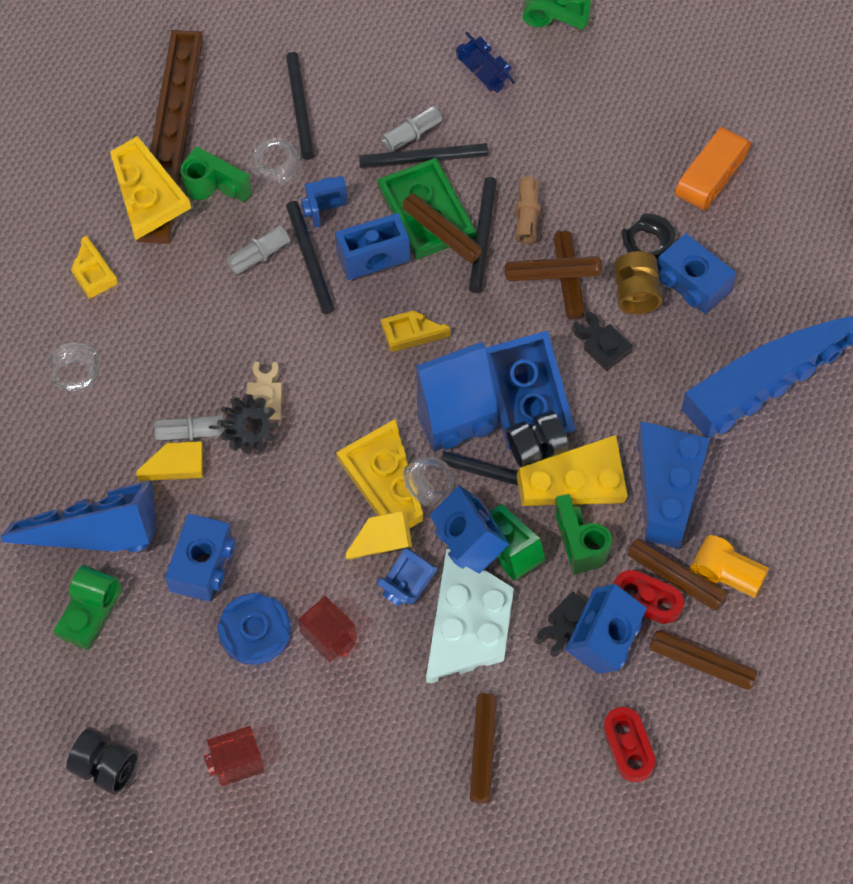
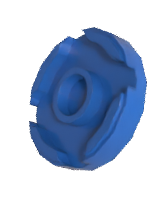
[217,593,291,665]

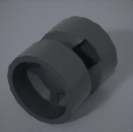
[505,410,569,468]
[66,727,139,795]

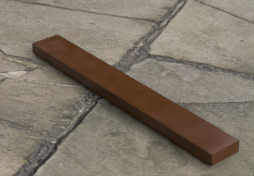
[136,30,203,244]

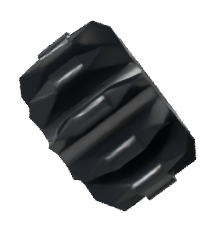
[217,394,278,454]

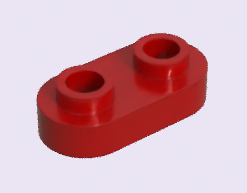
[613,570,684,624]
[603,707,655,782]

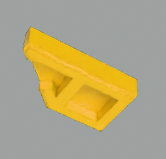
[71,235,118,299]
[381,310,451,353]
[136,441,203,481]
[346,511,412,560]

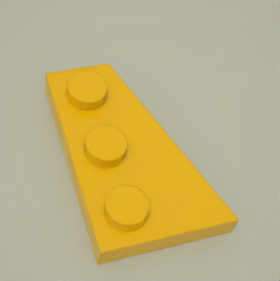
[110,136,191,241]
[336,419,423,529]
[517,435,628,506]

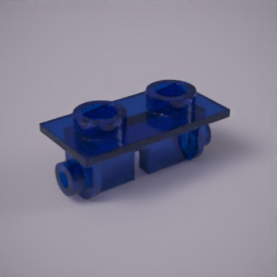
[456,32,516,93]

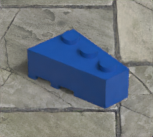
[637,421,710,549]

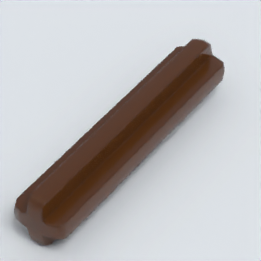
[403,193,482,263]
[554,230,585,320]
[504,256,602,281]
[628,538,726,610]
[650,631,757,690]
[470,693,497,803]

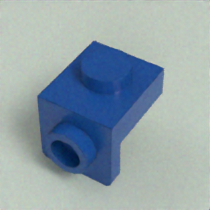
[301,176,348,228]
[376,548,438,606]

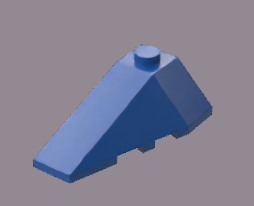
[1,480,157,552]

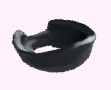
[622,213,675,259]

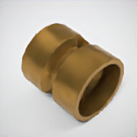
[614,251,662,315]

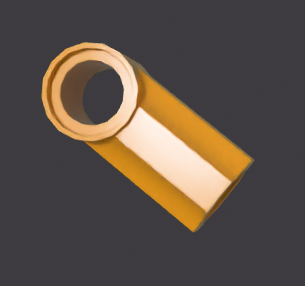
[690,535,769,598]

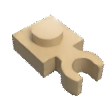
[246,362,283,420]

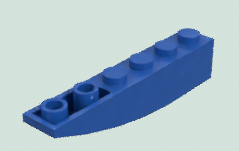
[681,316,853,439]

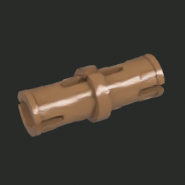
[514,176,541,244]

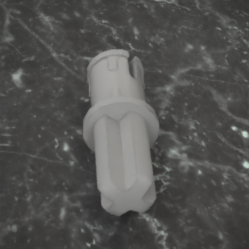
[381,107,442,152]
[226,225,290,274]
[154,414,224,442]

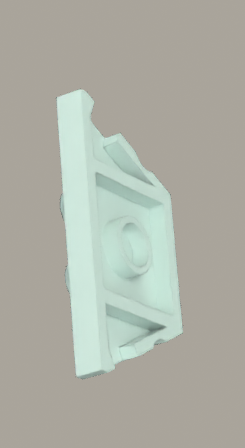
[426,549,514,683]

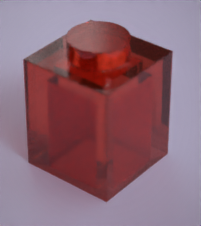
[298,595,357,663]
[203,726,265,787]

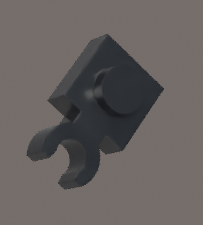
[572,312,633,372]
[536,591,587,657]

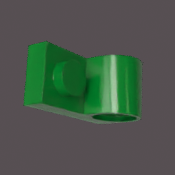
[522,0,591,30]
[181,146,252,203]
[554,494,612,575]
[489,504,546,580]
[53,565,122,650]

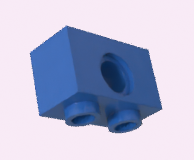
[335,213,410,281]
[657,233,736,315]
[430,486,509,574]
[165,513,236,602]
[565,584,647,674]

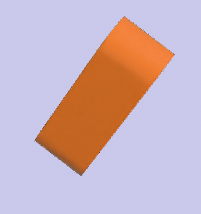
[675,126,751,211]

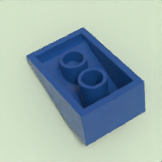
[486,330,576,450]
[416,342,498,452]

